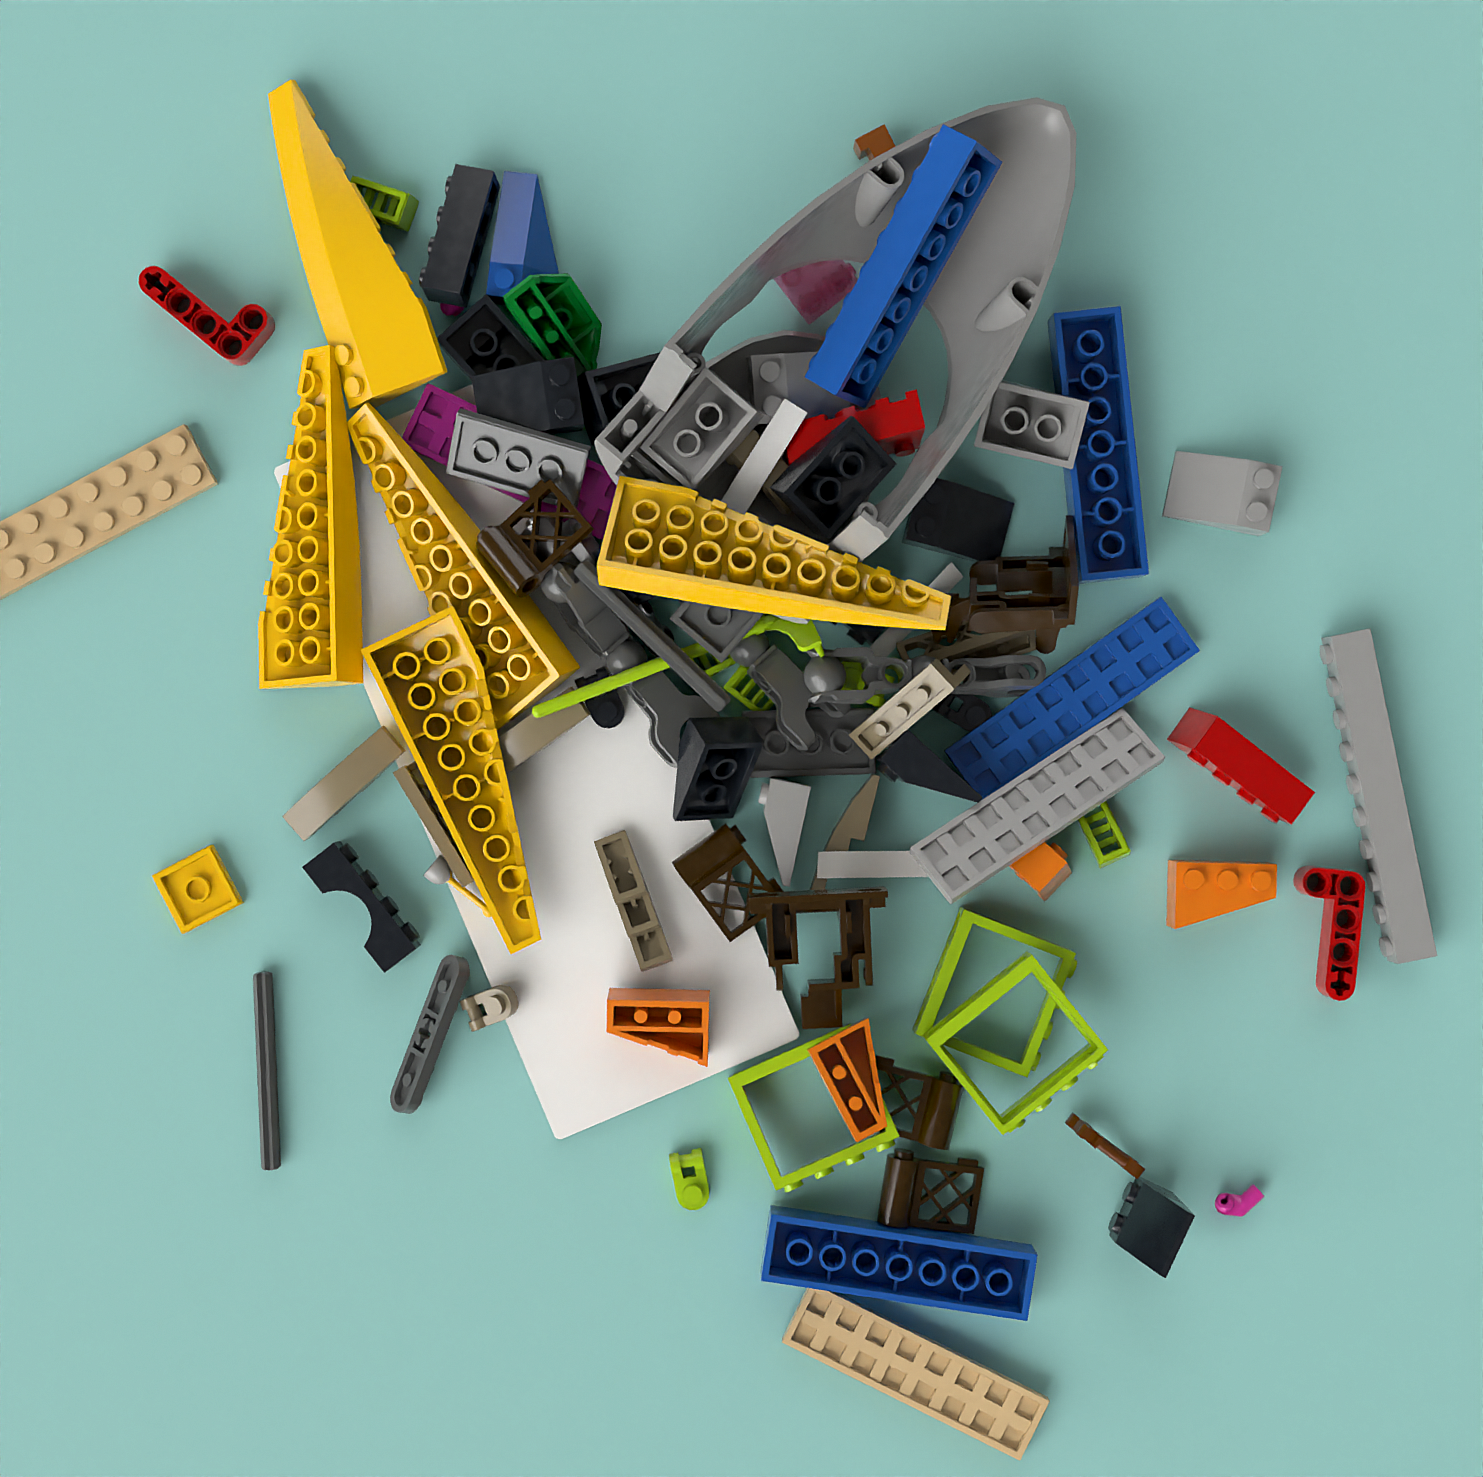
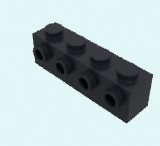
[419,164,500,308]

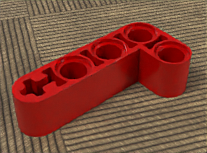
[138,266,275,366]
[1293,866,1366,1001]

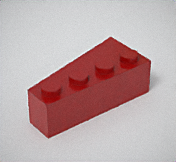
[784,389,925,466]
[1167,707,1315,825]

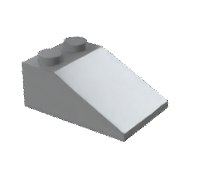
[746,352,850,425]
[640,367,764,490]
[974,380,1090,469]
[1162,451,1283,536]
[758,777,811,887]

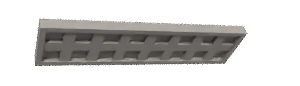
[910,708,1165,904]

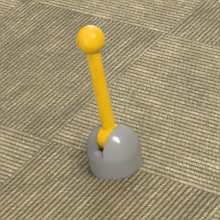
[423,855,492,917]

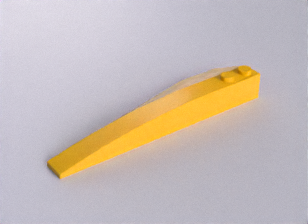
[268,79,448,409]
[258,345,363,689]
[347,403,581,730]
[597,476,951,630]
[361,606,541,954]

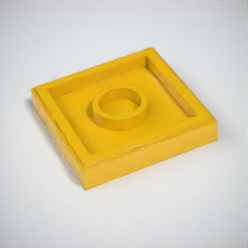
[152,844,244,934]

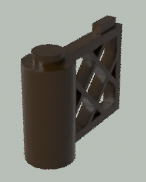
[476,479,594,598]
[672,823,784,942]
[875,1054,964,1150]
[877,1148,984,1234]

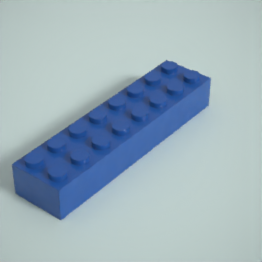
[805,124,1003,408]
[1047,306,1149,584]
[760,1205,1038,1321]

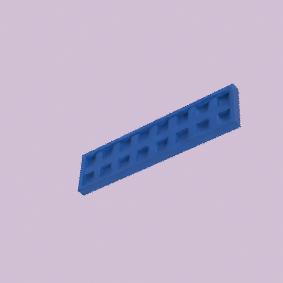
[944,597,1200,800]

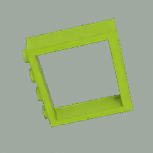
[912,907,1077,1078]
[923,951,1108,1135]
[728,1023,899,1193]

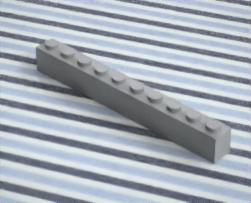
[1320,628,1437,964]

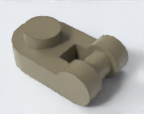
[459,985,519,1032]

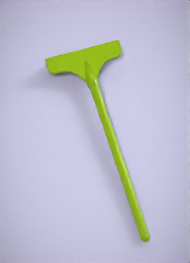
[532,613,825,718]

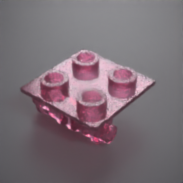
[774,260,858,325]

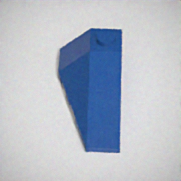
[486,171,559,305]

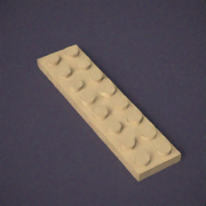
[0,424,218,600]
[782,1288,1050,1461]

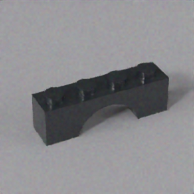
[302,841,421,973]

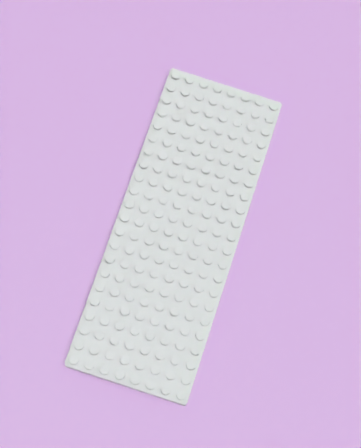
[274,384,799,1139]

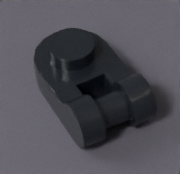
[574,666,625,729]
[932,694,992,732]

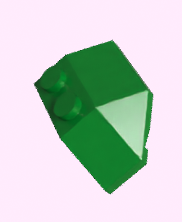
[503,273,602,377]

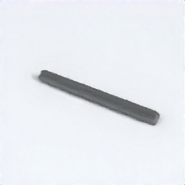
[574,559,731,712]
[253,972,281,1171]

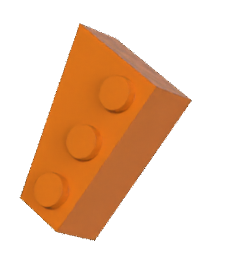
[1009,842,1072,901]
[1166,860,1277,929]
[606,988,710,1067]
[807,1018,887,1142]

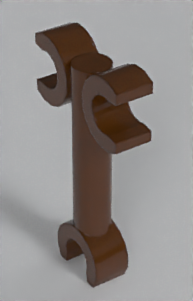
[1065,1112,1145,1179]

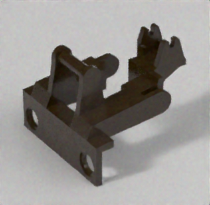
[931,515,1079,654]
[749,886,888,1029]

